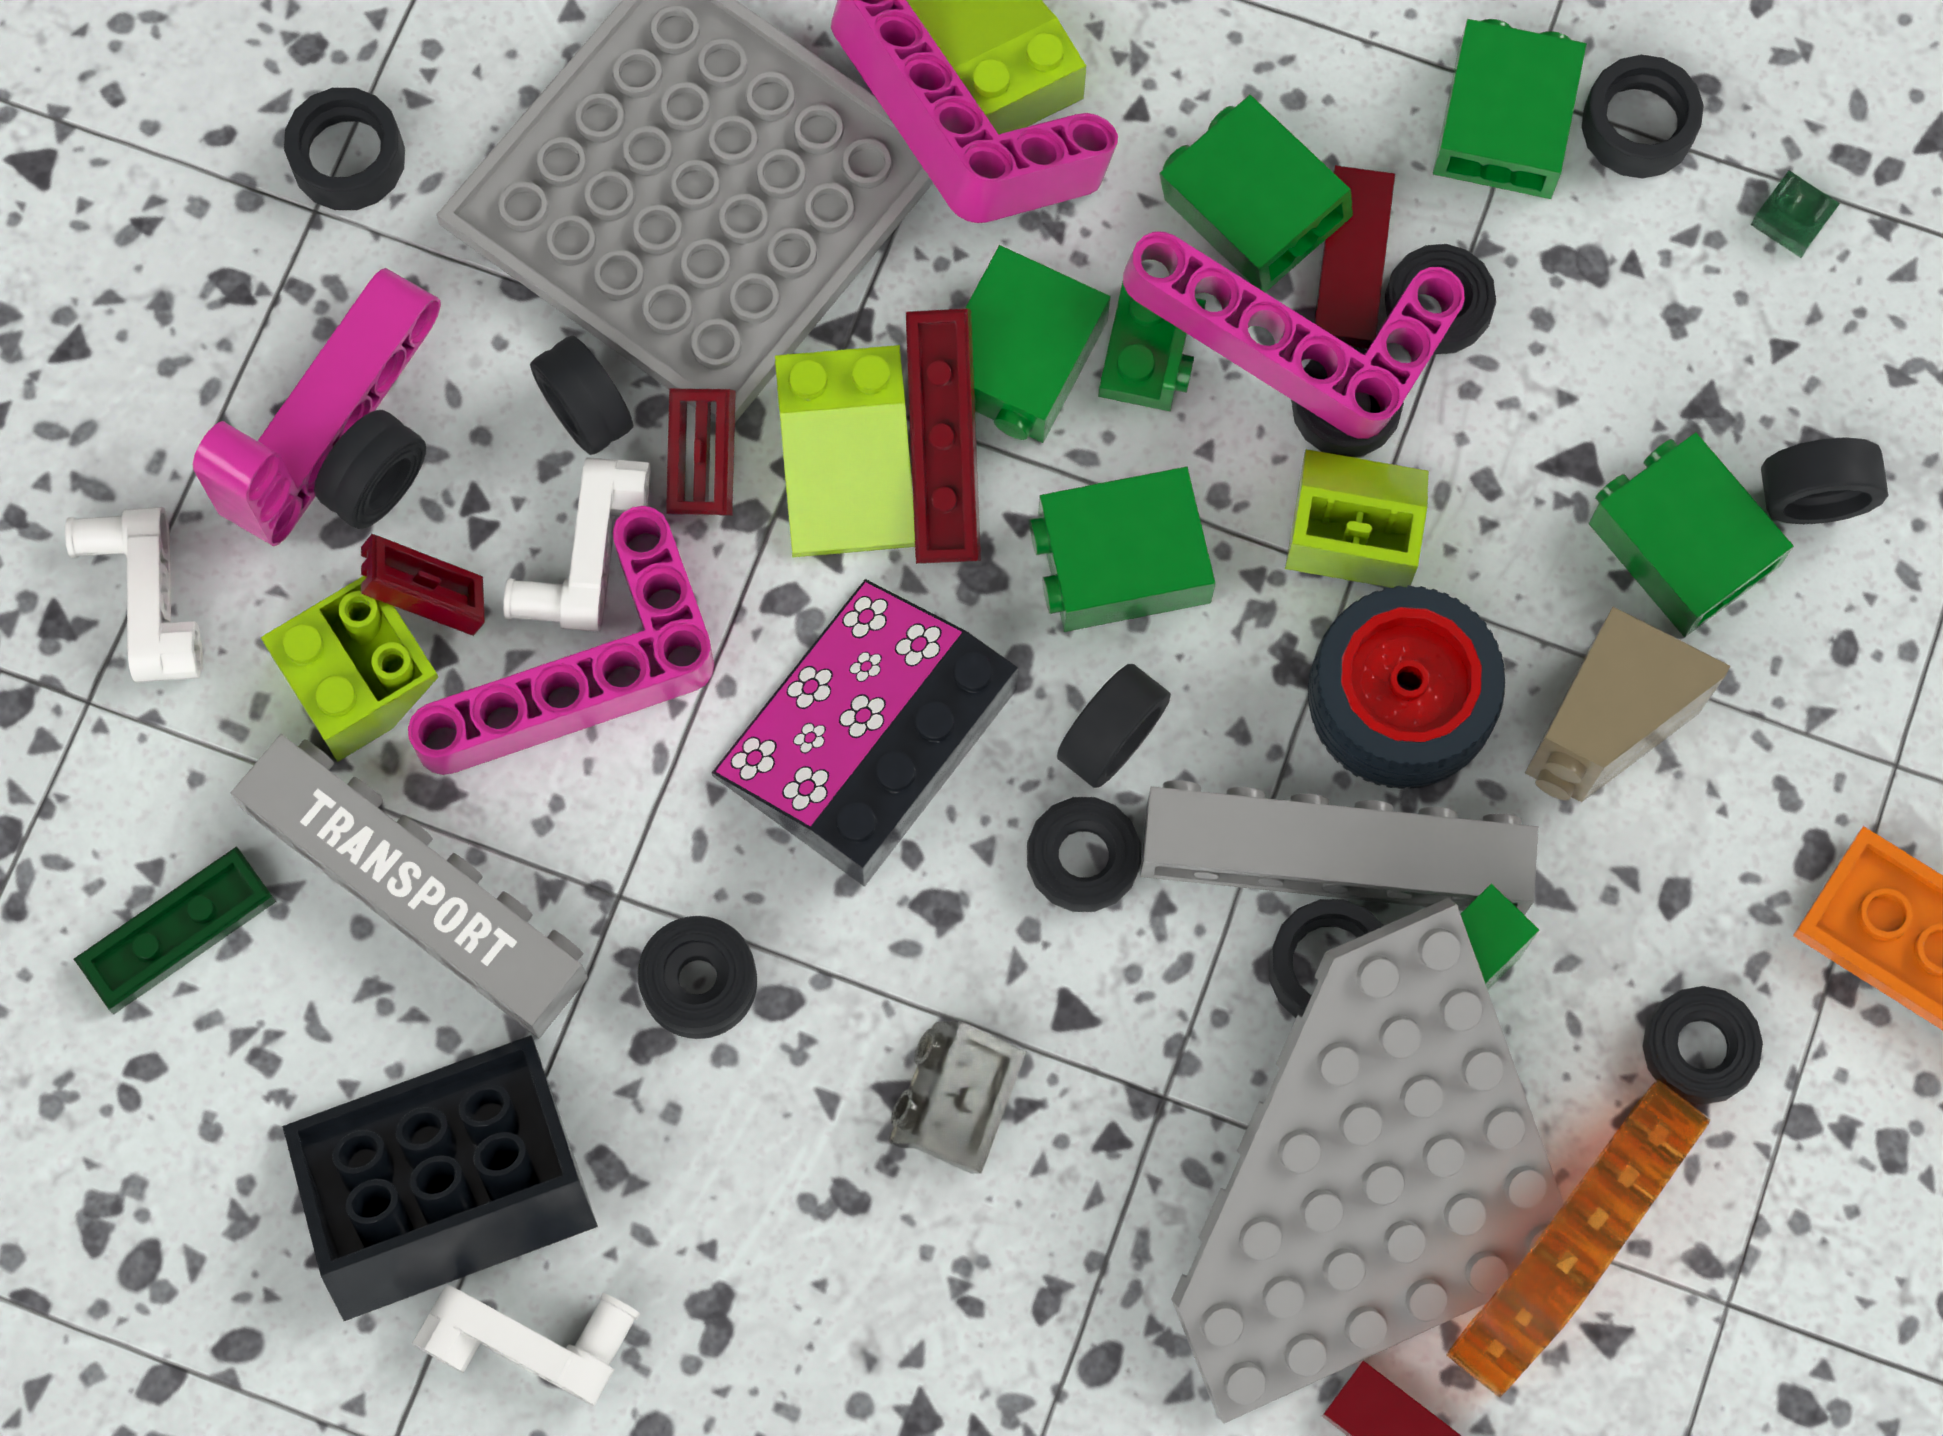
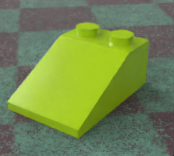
[906,0,1086,134]
[775,345,915,558]

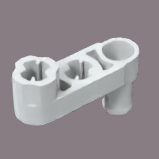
[504,457,651,632]
[65,507,203,682]
[412,1284,640,1406]

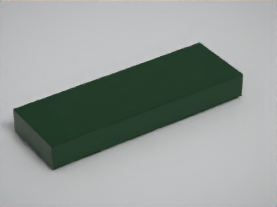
[74,846,276,1015]

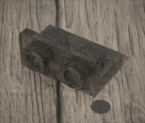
[889,1020,1027,1174]

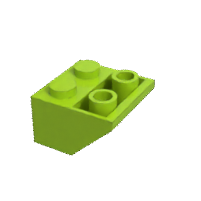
[1285,449,1429,588]
[260,576,438,762]

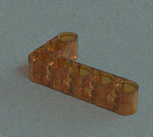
[1446,1079,1711,1398]

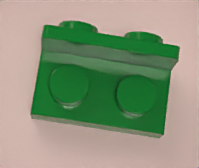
[1098,281,1206,412]

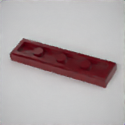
[906,308,981,564]

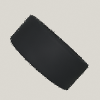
[1581,54,1704,179]
[284,88,405,210]
[1761,437,1889,525]
[1057,664,1171,788]
[1268,899,1384,1018]

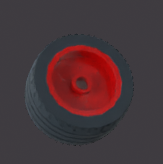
[1308,585,1505,789]

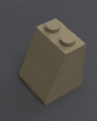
[1525,607,1730,802]

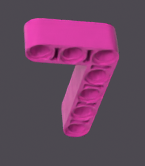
[831,0,1118,223]
[1123,232,1465,439]
[192,268,441,546]
[408,506,714,775]

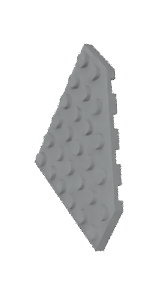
[1171,898,1584,1423]

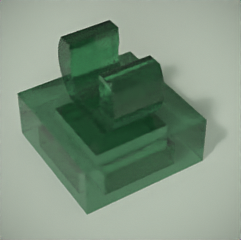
[1751,170,1840,258]

